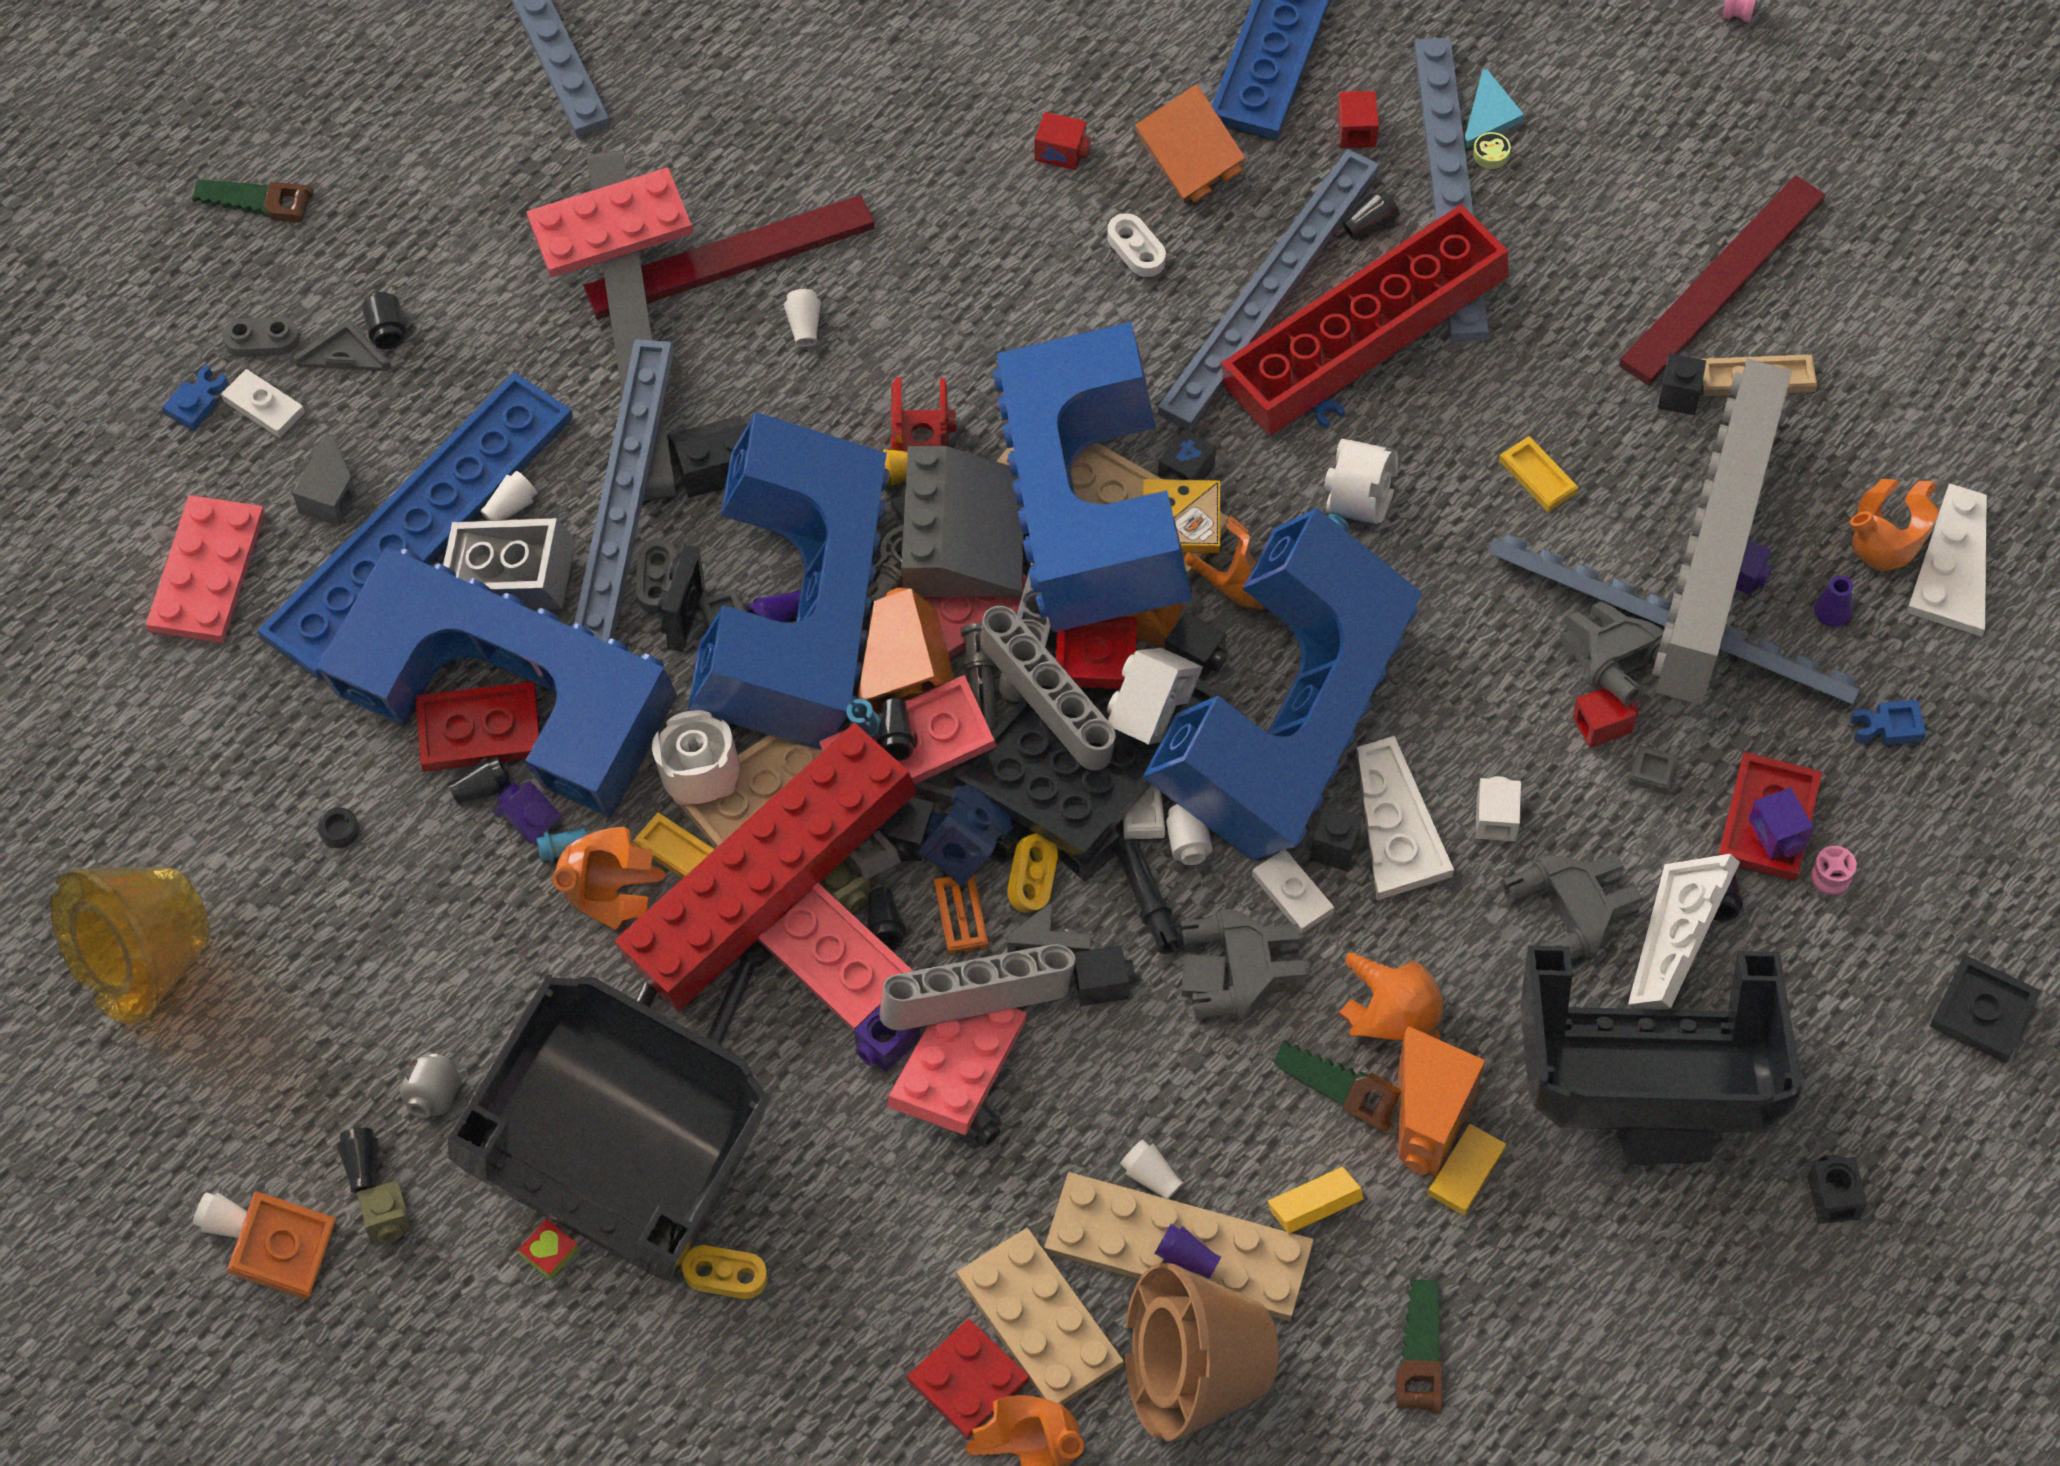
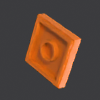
[226,1191,336,1299]

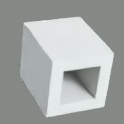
[1475,776,1521,841]

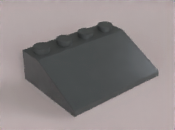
[901,446,1024,597]

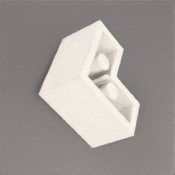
[1107,648,1203,744]

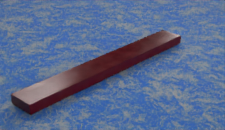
[1619,175,1825,386]
[583,195,875,320]

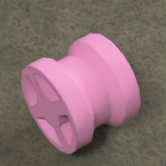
[1722,0,1755,23]
[1811,846,1857,895]

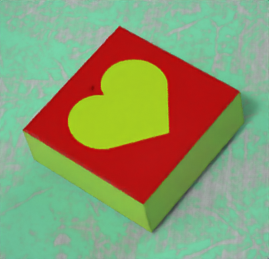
[518,1219,579,1280]

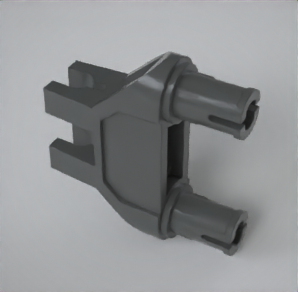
[1559,601,1666,706]
[1501,853,1643,960]
[1180,909,1307,1021]

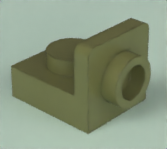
[819,861,871,914]
[357,1180,412,1243]

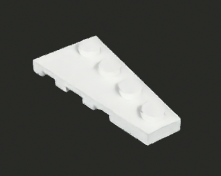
[1906,483,1987,637]
[1356,736,1454,901]
[1628,854,1740,1010]

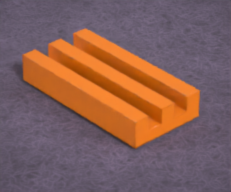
[934,874,989,956]

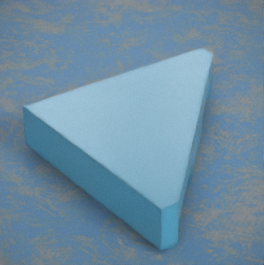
[1464,69,1524,149]

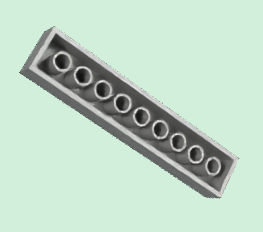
[1652,359,1792,705]

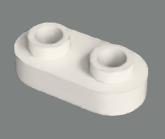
[1107,214,1166,277]

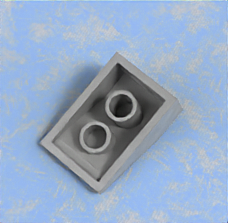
[443,518,576,610]

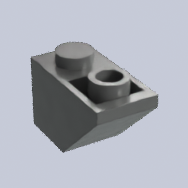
[292,433,356,526]

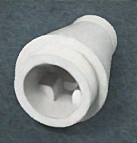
[784,289,821,347]
[480,471,538,521]
[1120,1139,1184,1199]
[193,1192,247,1238]

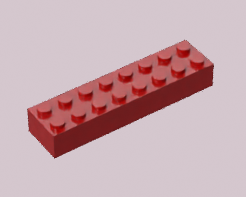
[1221,204,1509,436]
[614,723,917,1012]

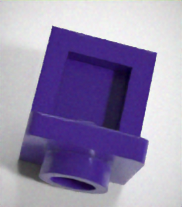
[492,781,562,844]

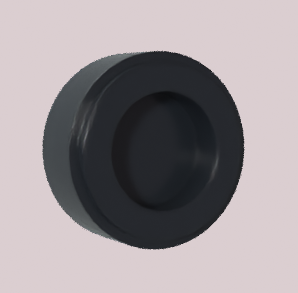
[318,808,360,848]

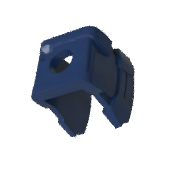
[917,784,1013,886]

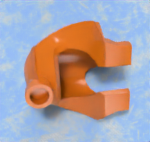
[1850,479,1939,572]
[1185,515,1267,611]
[552,827,666,930]
[1339,953,1444,1041]
[965,1395,1084,1466]

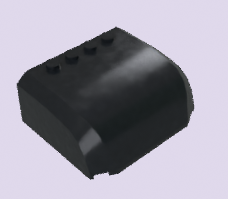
[1520,945,1802,1133]
[448,975,771,1282]

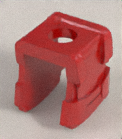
[890,377,956,451]

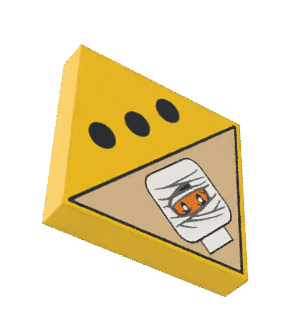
[1143,479,1220,553]

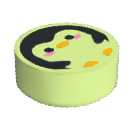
[1473,132,1511,169]

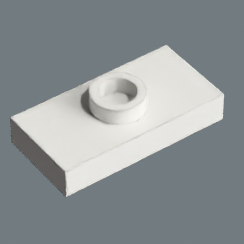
[221,369,305,438]
[1122,785,1165,840]
[1252,849,1334,935]

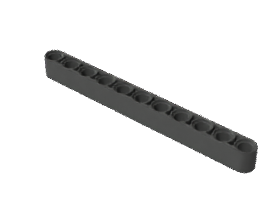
[586,150,676,501]

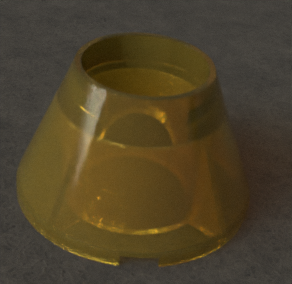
[50,867,210,1024]

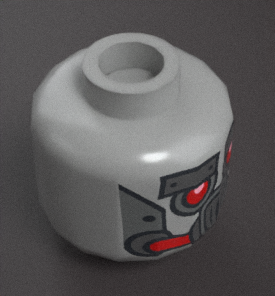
[399,1054,461,1118]

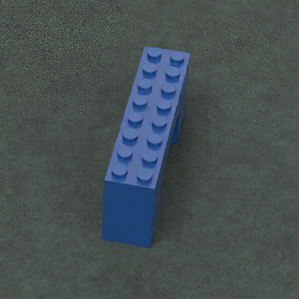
[993,322,1192,632]
[688,412,889,750]
[1143,508,1422,860]
[317,547,677,818]

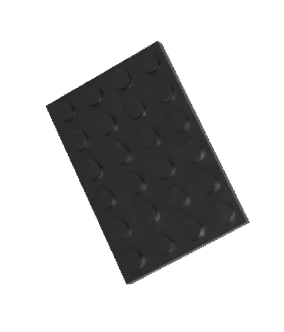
[953,648,1222,861]

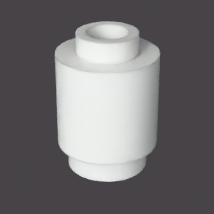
[1166,804,1212,865]

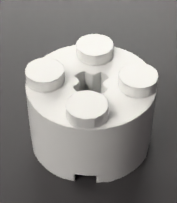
[1324,439,1398,524]
[652,710,740,805]

